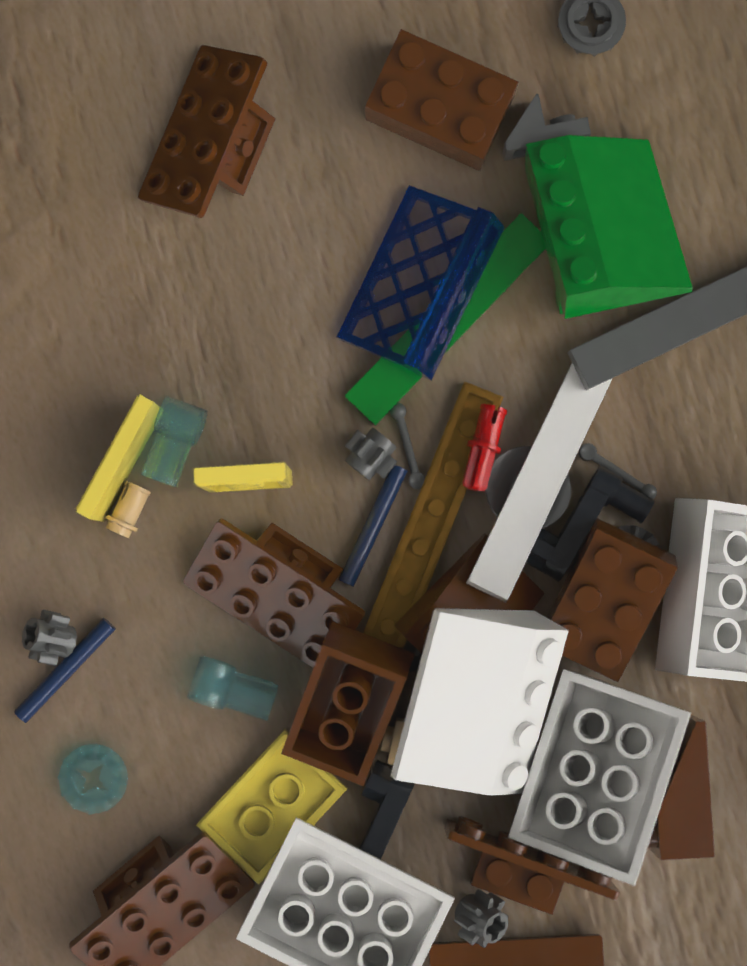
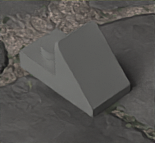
[502,94,591,161]

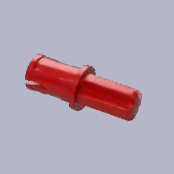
[462,404,507,491]

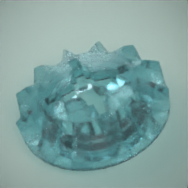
[57,744,128,815]

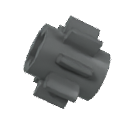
[345,427,397,481]
[22,609,77,666]
[454,889,508,948]

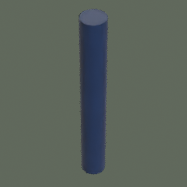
[338,465,408,587]
[14,618,116,723]

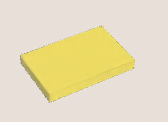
[76,395,164,522]
[193,463,293,493]
[196,729,348,885]

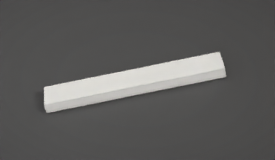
[466,363,613,603]

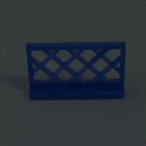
[337,185,505,381]

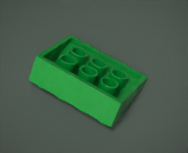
[525,135,693,319]

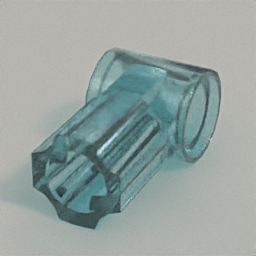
[141,396,208,488]
[187,656,279,721]

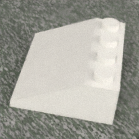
[655,498,747,682]
[390,609,569,796]
[508,669,691,886]
[236,817,455,966]

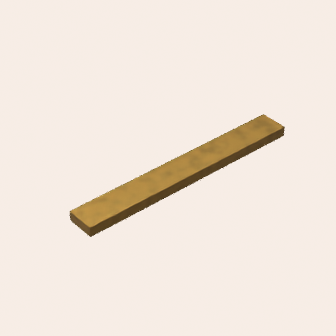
[363,381,504,649]

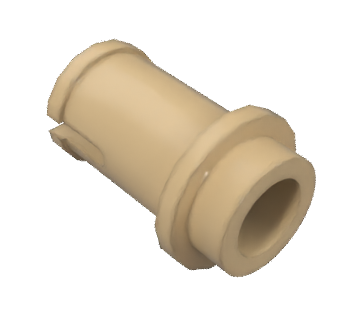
[105,481,151,538]

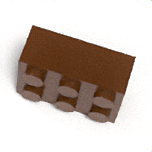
[365,29,519,171]
[546,518,678,682]
[281,621,414,786]

